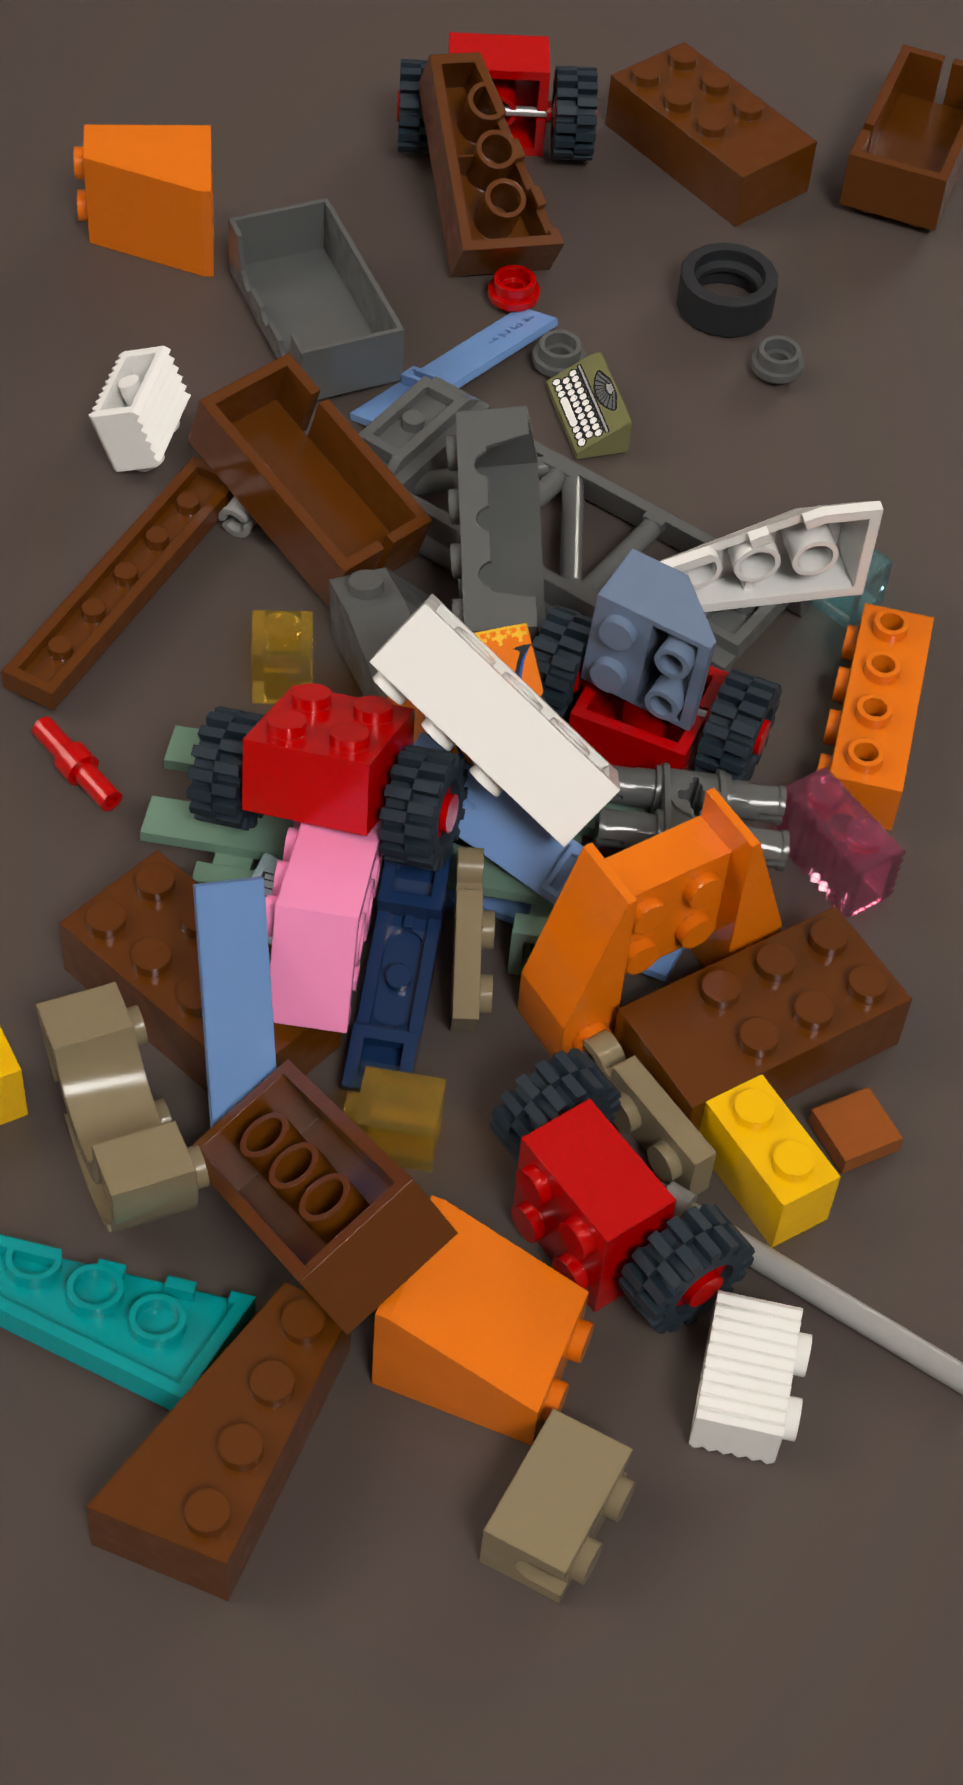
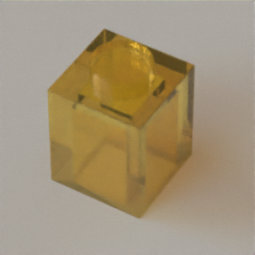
[251,610,313,704]
[344,1066,447,1172]

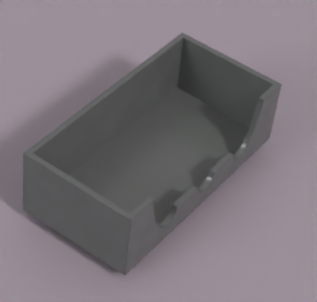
[228,197,404,400]
[446,405,546,643]

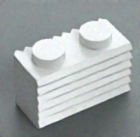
[89,346,191,472]
[689,1290,812,1464]

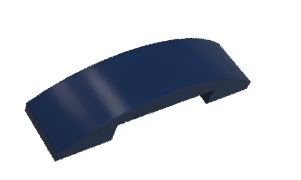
[342,856,452,1100]

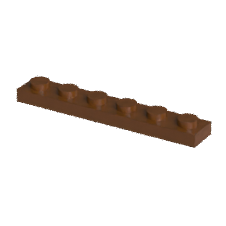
[1,456,234,710]

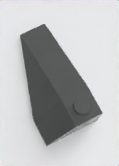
[329,567,430,699]

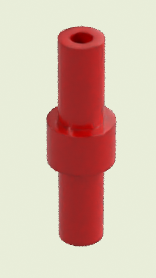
[32,716,122,811]

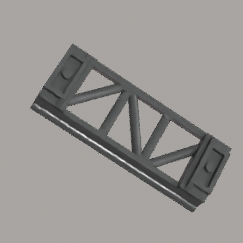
[358,376,813,672]

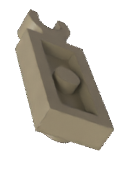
[450,847,495,1032]
[583,1029,717,1195]

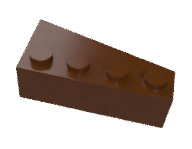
[418,52,565,277]
[86,1283,351,1601]

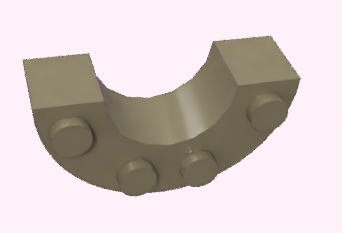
[36,982,210,1234]

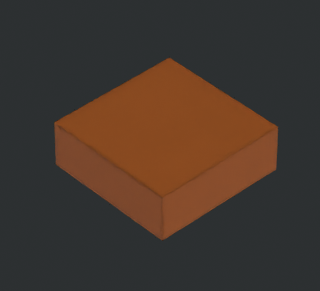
[808,1087,903,1174]

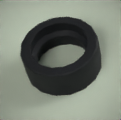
[676,242,779,338]

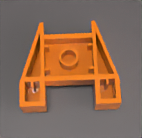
[517,788,782,1057]

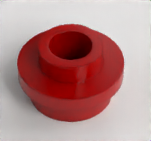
[488,265,540,313]

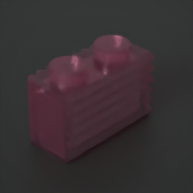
[775,767,906,918]

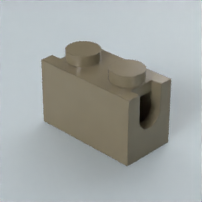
[479,1408,636,1603]

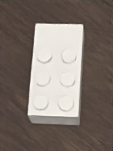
[370,594,620,847]

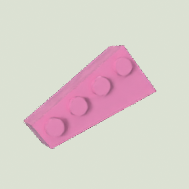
[265,819,384,1033]

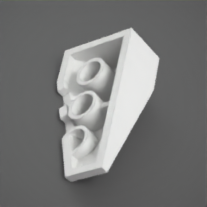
[660,501,884,612]

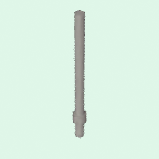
[662,1181,963,1395]

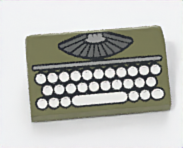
[546,352,632,460]

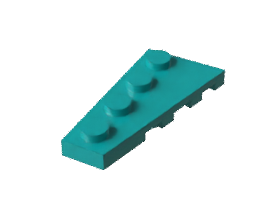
[0,1234,256,1411]

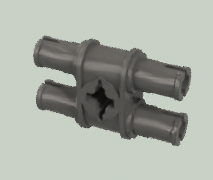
[593,762,790,871]

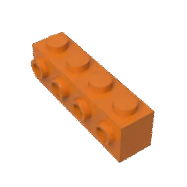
[813,603,934,831]

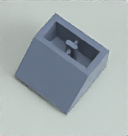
[580,548,716,731]

